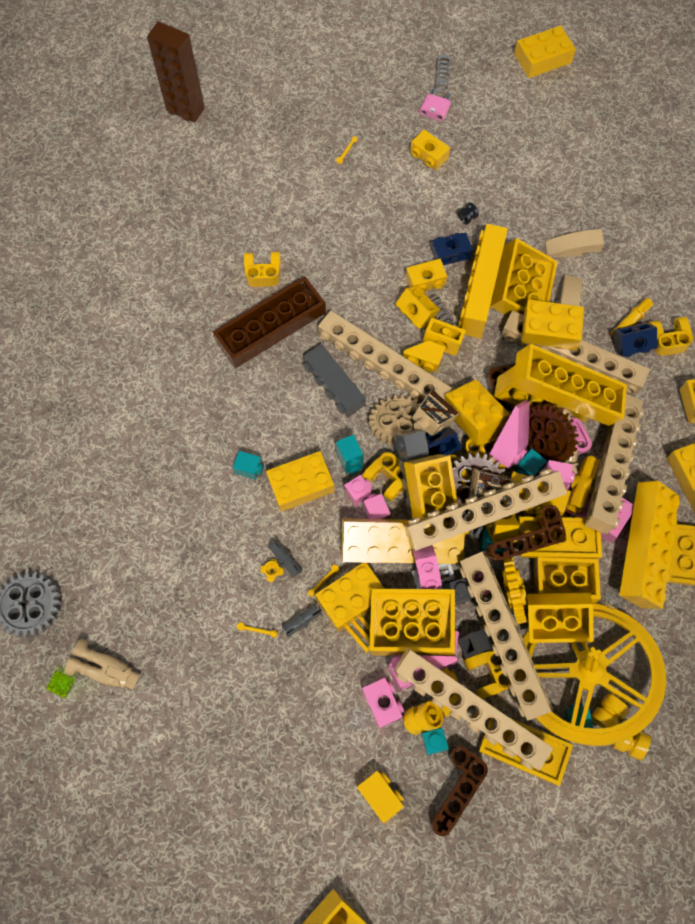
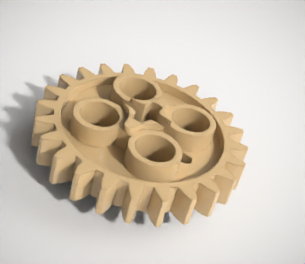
[369,395,426,446]

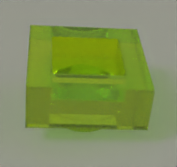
[46,670,76,699]

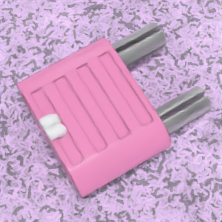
[419,87,453,121]

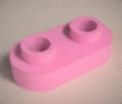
[570,417,592,454]

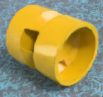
[591,693,630,728]
[403,701,443,735]
[611,722,651,761]

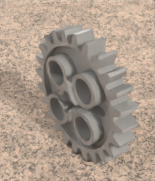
[0,572,61,638]

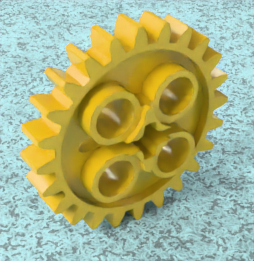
[503,557,527,624]

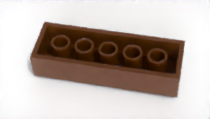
[147,21,205,123]
[213,276,326,369]

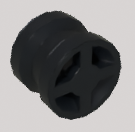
[457,202,479,225]

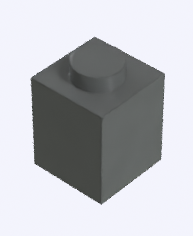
[458,629,494,659]

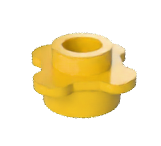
[260,559,284,582]

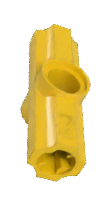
[567,456,600,514]

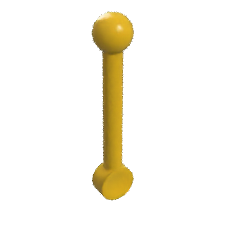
[336,136,358,164]
[308,565,339,597]
[237,622,278,638]

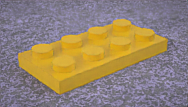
[518,517,602,559]
[478,717,573,786]

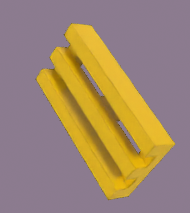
[345,616,370,653]

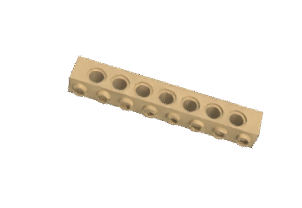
[318,310,452,402]
[501,311,650,395]
[584,394,644,535]
[404,468,567,551]
[459,552,553,721]
[393,648,553,771]

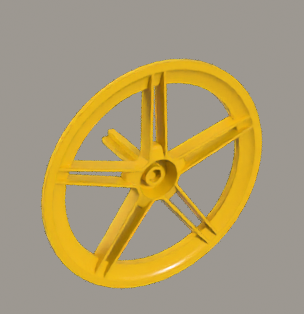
[516,603,666,746]

